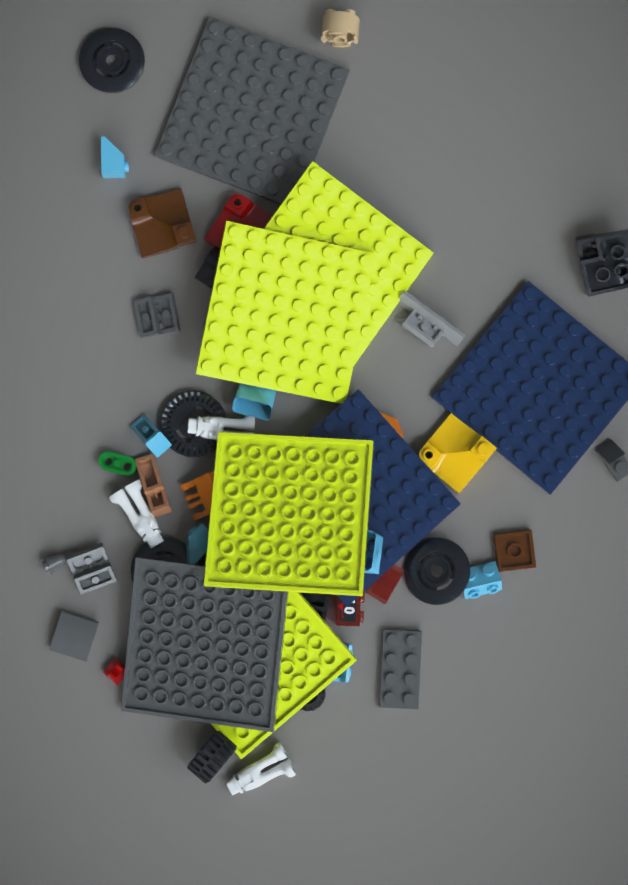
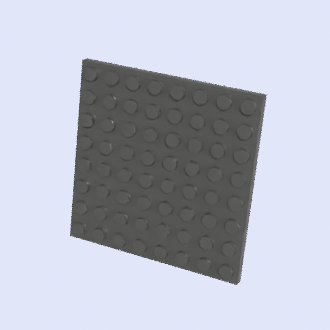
[155,17,350,204]
[121,557,289,732]

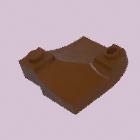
[128,188,197,259]

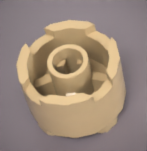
[321,9,360,48]

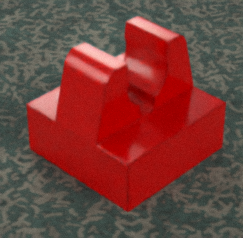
[103,658,125,685]

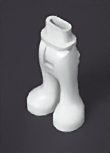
[187,416,255,440]
[109,479,164,548]
[226,742,296,795]

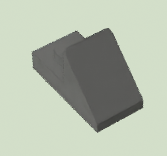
[595,439,628,482]

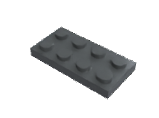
[379,630,422,709]

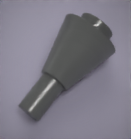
[42,549,76,574]

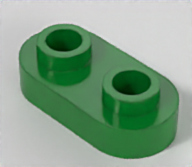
[98,451,137,476]

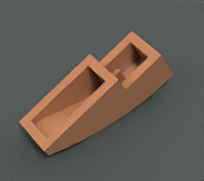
[135,453,172,518]

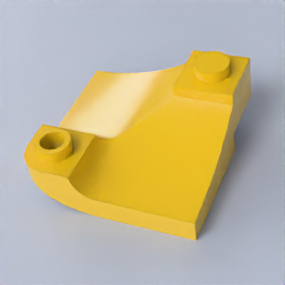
[419,413,497,494]

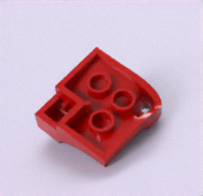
[204,194,272,250]

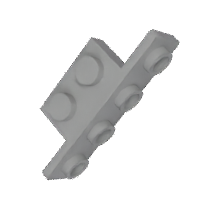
[398,291,465,348]

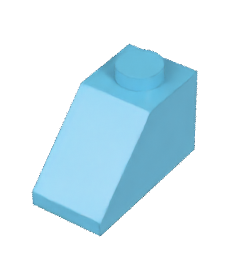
[101,136,129,178]
[130,414,172,458]
[186,523,209,564]

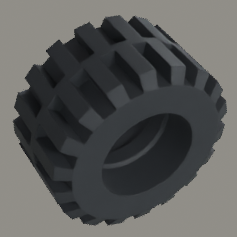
[187,731,237,784]

